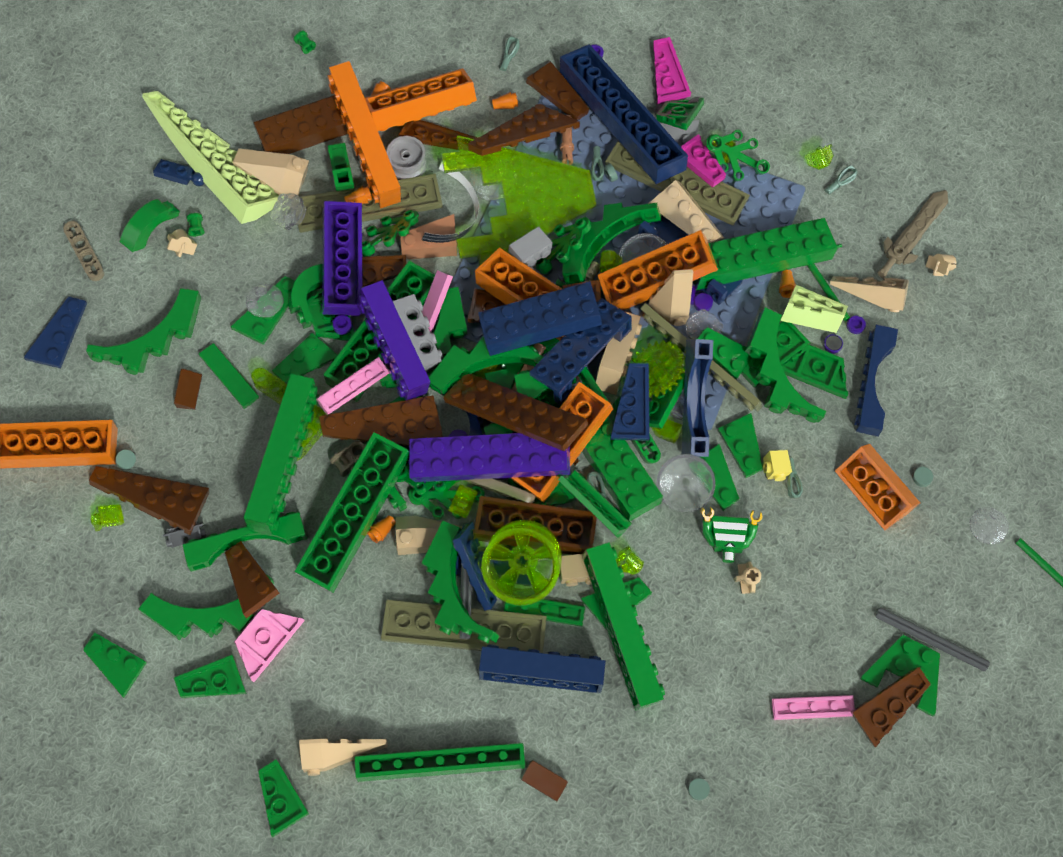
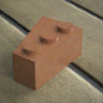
[401,214,457,259]

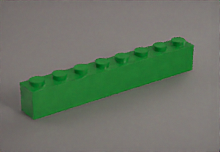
[355,743,525,782]

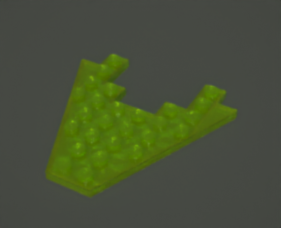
[441,136,596,266]

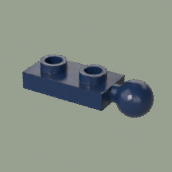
[153,159,205,186]

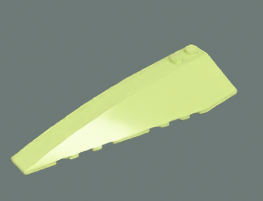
[142,91,289,224]

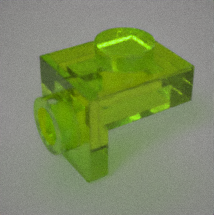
[651,419,683,443]
[90,504,124,531]

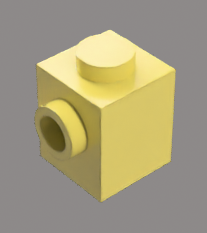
[763,450,792,481]

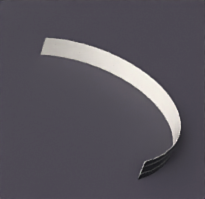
[422,161,479,243]

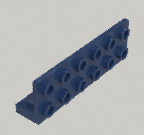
[637,214,743,305]
[529,298,632,405]

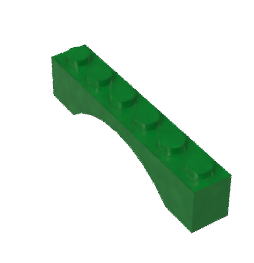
[183,512,307,572]

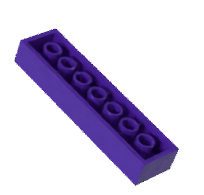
[409,433,570,482]

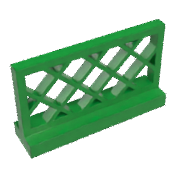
[558,470,633,538]

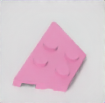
[234,609,305,682]

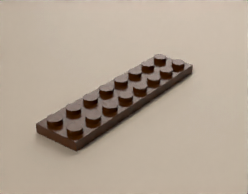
[443,373,588,451]

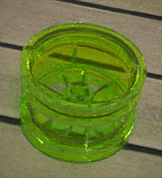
[482,520,562,605]

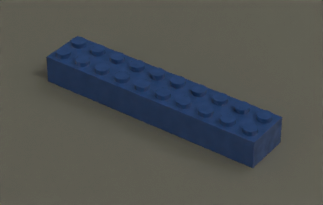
[560,44,688,184]

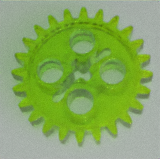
[631,340,685,398]

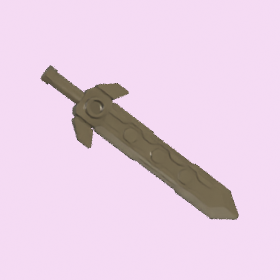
[877,190,948,278]

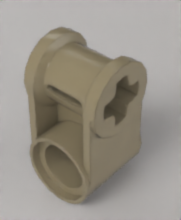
[330,441,365,477]

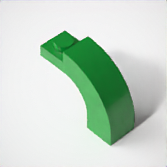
[328,143,354,192]
[119,199,180,252]
[289,264,322,329]

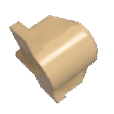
[167,229,197,257]
[926,254,956,276]
[734,562,761,594]

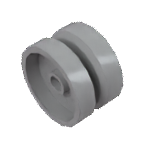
[386,136,427,180]

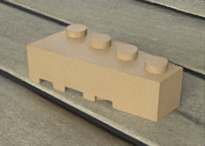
[648,180,725,243]
[596,312,642,395]

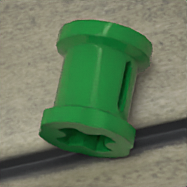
[294,31,316,54]
[187,213,205,237]

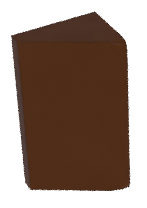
[174,369,202,410]
[521,760,568,802]

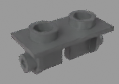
[163,520,206,548]

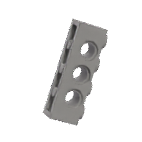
[393,294,443,373]

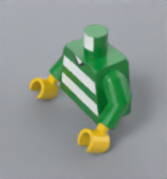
[700,507,762,563]

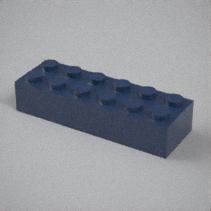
[478,281,602,356]
[479,644,606,693]

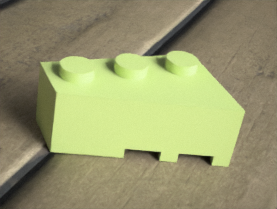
[781,285,848,333]

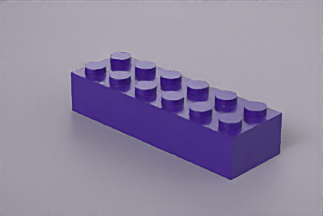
[322,201,362,316]
[358,280,430,400]

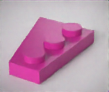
[681,134,726,188]

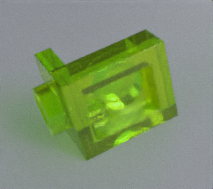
[448,484,478,518]

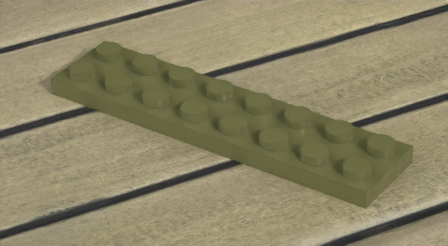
[605,141,750,226]
[293,174,443,233]
[641,303,763,412]
[381,600,547,653]

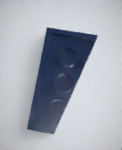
[610,363,650,441]
[453,522,497,611]

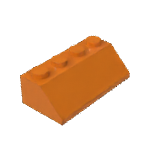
[835,444,920,530]

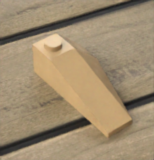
[233,149,309,200]
[648,269,693,326]
[830,276,909,312]
[396,516,474,555]
[299,739,387,776]

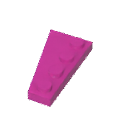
[653,37,691,104]

